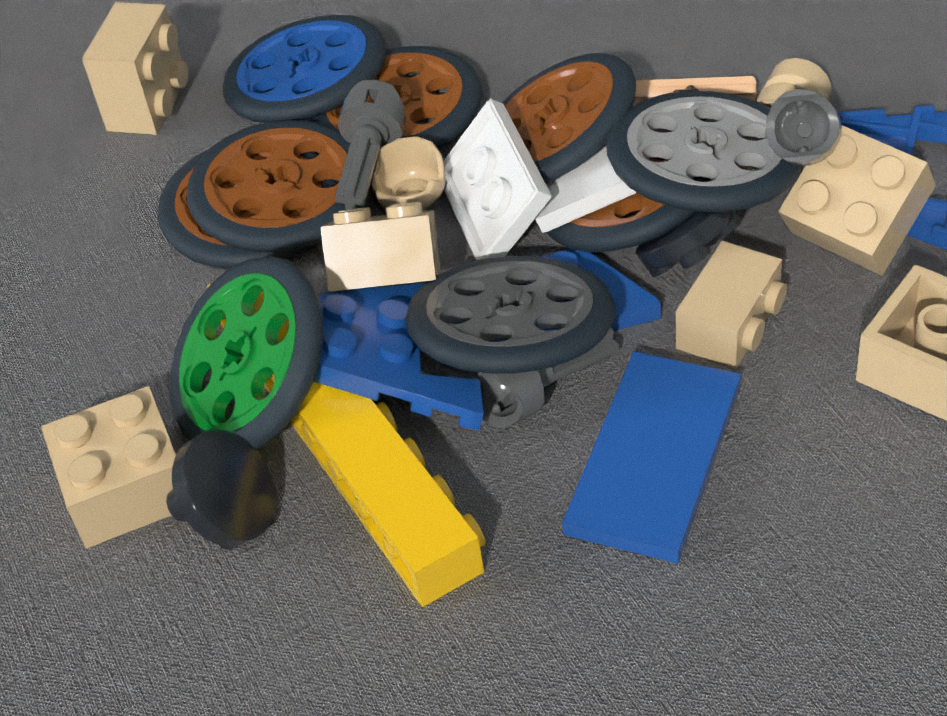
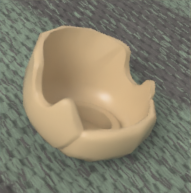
[371,136,446,211]

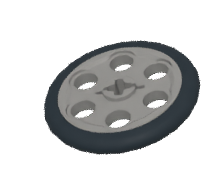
[606,91,803,212]

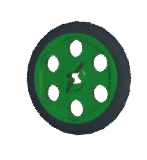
[170,256,323,450]

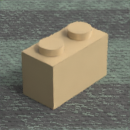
[676,241,787,369]

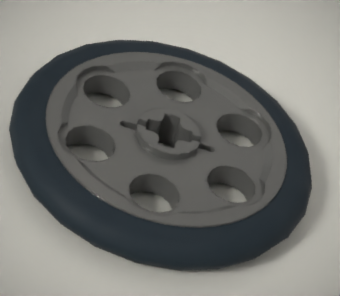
[405,256,616,374]

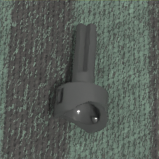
[335,80,407,210]
[765,89,842,166]
[477,327,619,429]

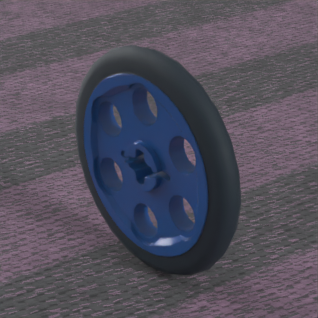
[223,15,386,123]

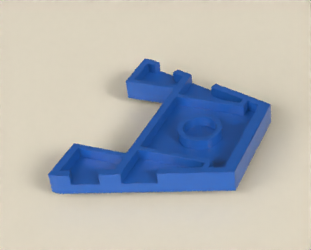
[838,105,947,249]
[313,282,484,430]

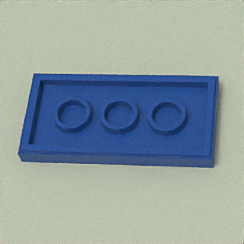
[562,351,741,564]

